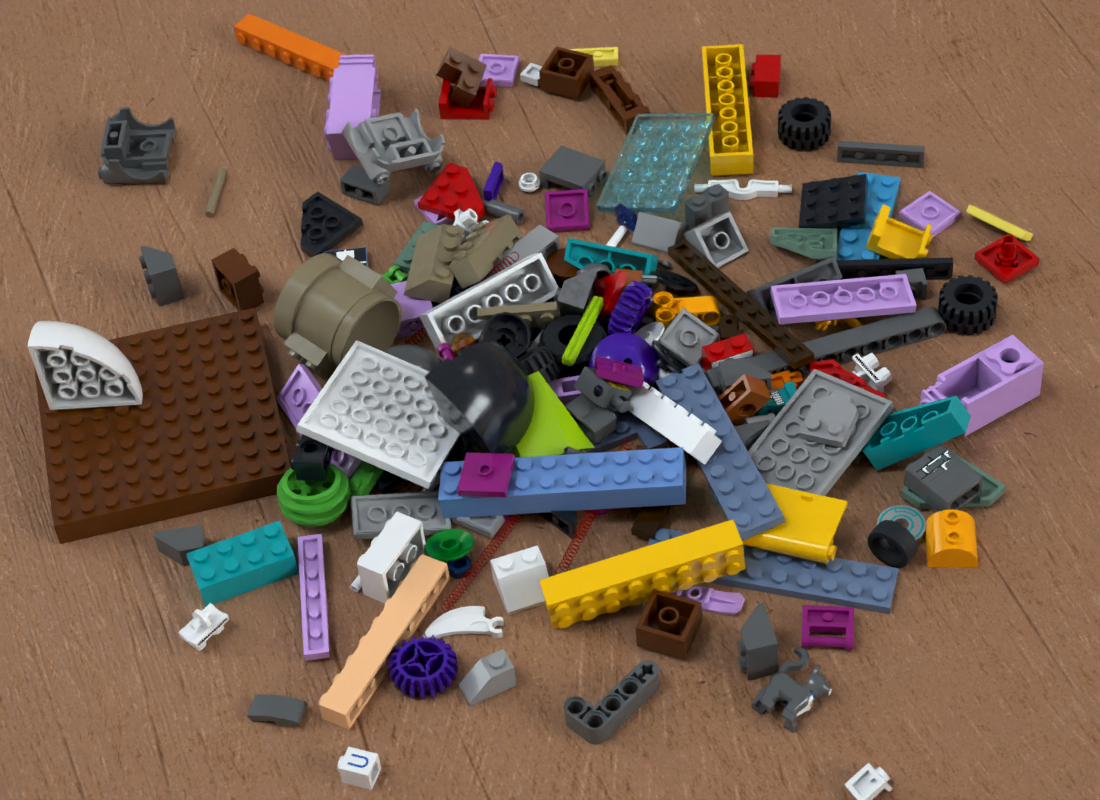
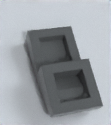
[247,694,308,727]

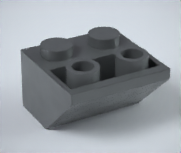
[139,246,184,306]

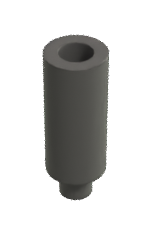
[483,199,524,225]

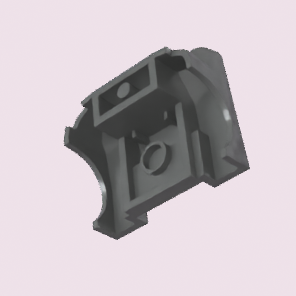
[98,107,176,184]

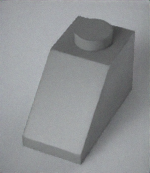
[459,649,517,706]

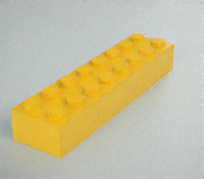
[702,44,753,176]
[539,519,745,630]

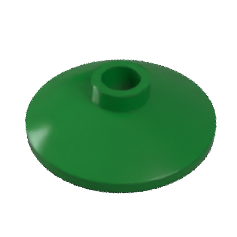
[425,529,474,561]

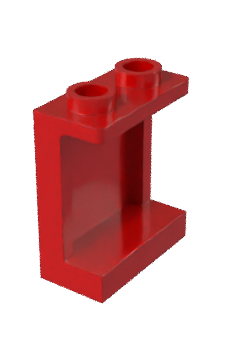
[438,78,497,120]

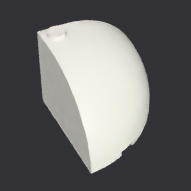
[27,321,143,410]

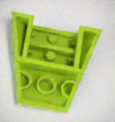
[511,371,595,458]

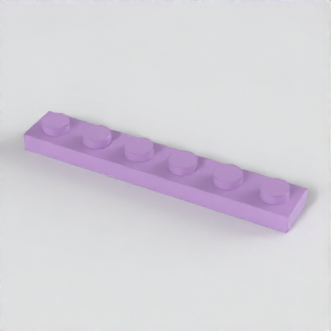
[298,534,330,661]

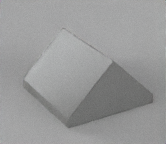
[632,212,689,255]

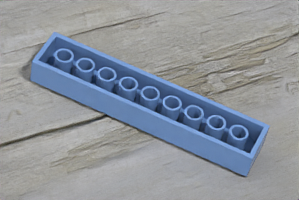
[438,447,687,518]

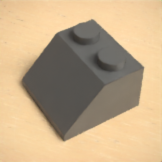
[737,603,778,681]

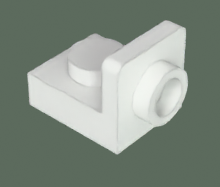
[844,763,893,800]

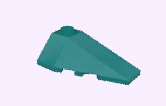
[564,238,659,288]

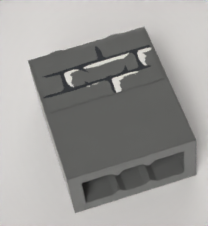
[904,444,983,512]

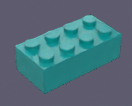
[186,520,299,607]

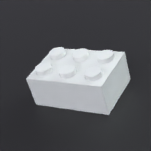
[357,512,426,603]

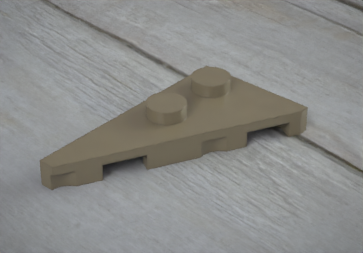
[477,302,561,329]

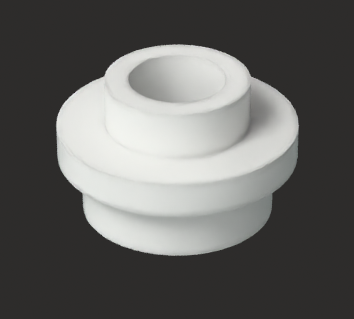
[519,173,540,192]

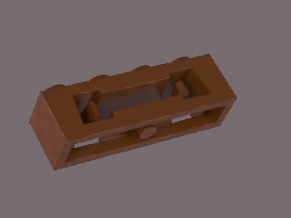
[590,65,651,135]

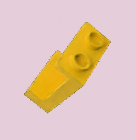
[866,204,933,259]

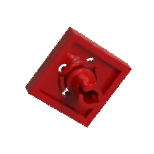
[974,234,1040,284]

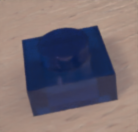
[614,203,637,232]

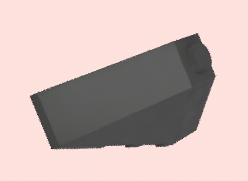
[746,256,842,326]

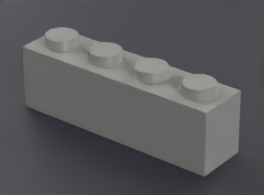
[480,225,560,282]

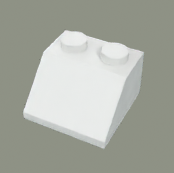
[490,545,549,615]

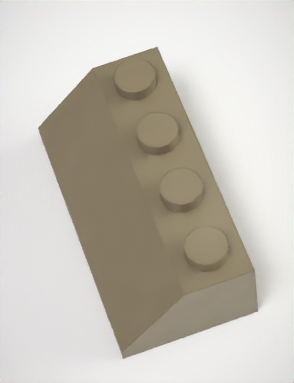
[404,224,464,303]

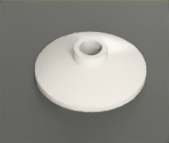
[634,322,665,349]

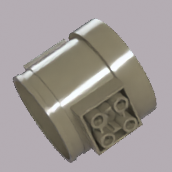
[274,253,402,379]

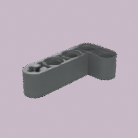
[564,660,660,745]

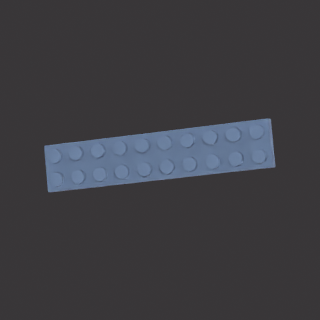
[656,363,785,541]
[648,528,899,614]

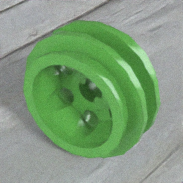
[277,463,350,527]

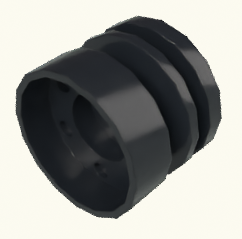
[478,312,531,358]

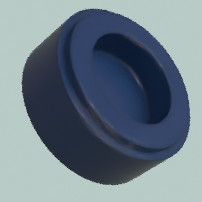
[447,555,472,579]

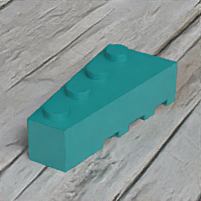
[862,395,971,470]

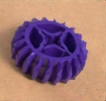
[608,280,652,335]
[388,634,458,700]

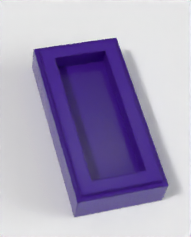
[483,162,504,201]

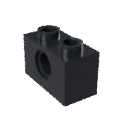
[291,434,335,481]

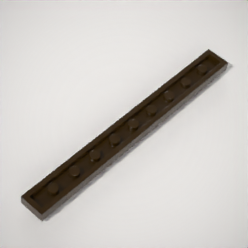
[668,240,814,369]

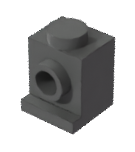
[896,268,927,300]

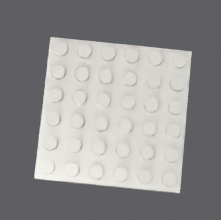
[296,340,461,489]

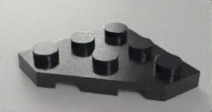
[300,191,363,257]

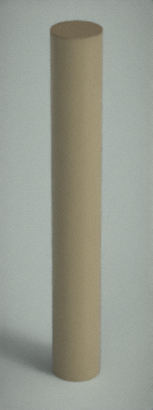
[205,168,227,218]

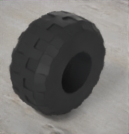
[539,314,607,378]

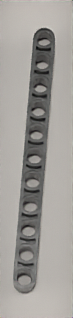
[704,307,947,396]

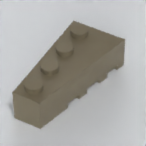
[449,214,522,289]

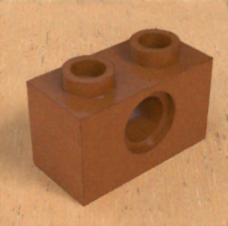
[718,374,771,426]

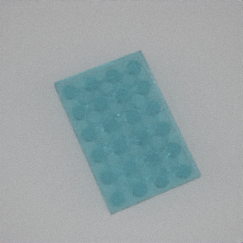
[596,113,716,213]

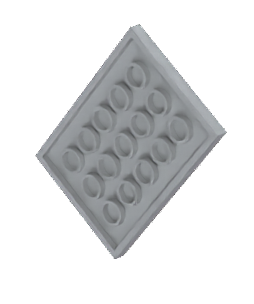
[748,369,894,496]

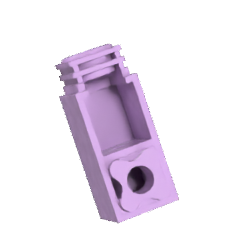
[324,54,381,160]
[920,335,1044,436]

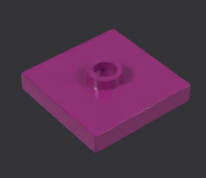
[545,189,590,233]
[594,356,644,388]
[457,453,515,498]

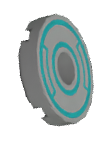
[877,505,926,548]

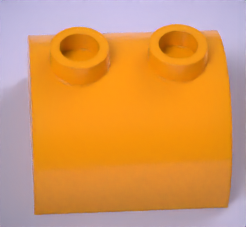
[925,509,978,568]

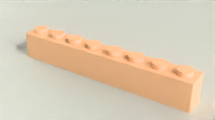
[319,554,450,730]

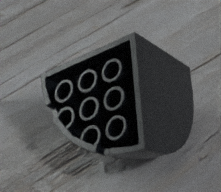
[425,342,534,454]

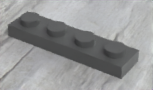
[837,141,925,168]

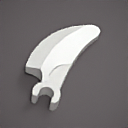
[425,606,504,639]

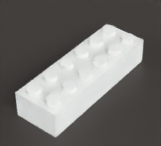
[419,252,559,353]

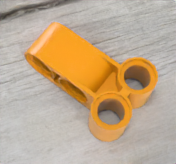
[653,291,721,331]

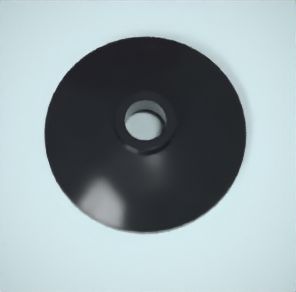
[654,270,697,294]
[652,340,684,373]

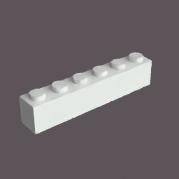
[626,382,722,465]

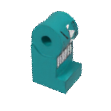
[757,381,797,417]

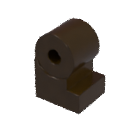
[719,315,744,341]

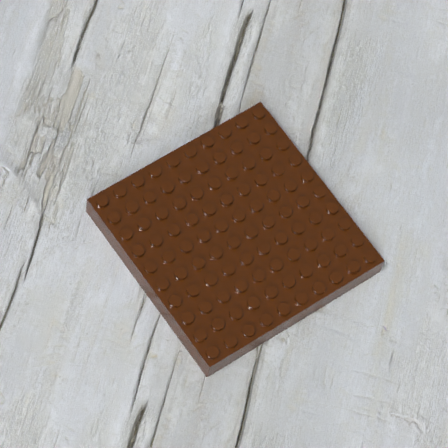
[34,307,291,544]

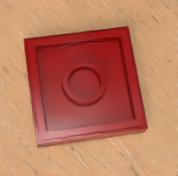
[591,271,627,320]

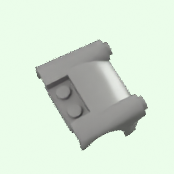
[342,109,445,184]

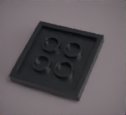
[799,174,868,229]

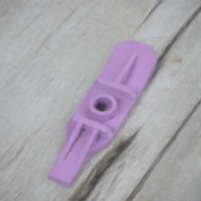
[670,585,745,615]

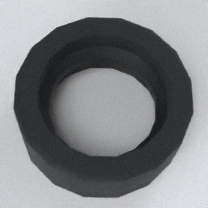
[867,520,918,568]

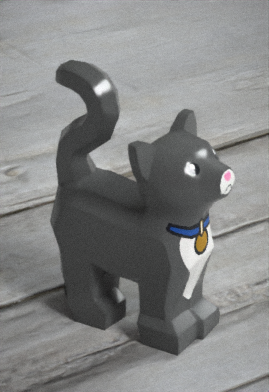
[752,647,832,733]

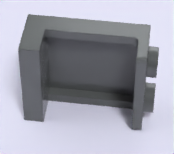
[539,145,607,198]

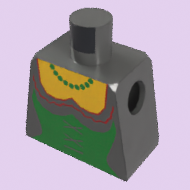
[573,367,632,413]

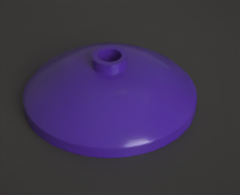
[589,333,659,390]

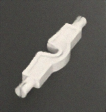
[694,179,792,200]

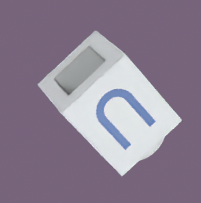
[337,747,381,790]

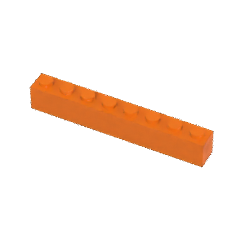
[234,14,346,82]

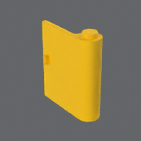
[742,483,848,564]

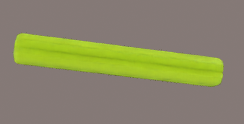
[562,296,604,366]

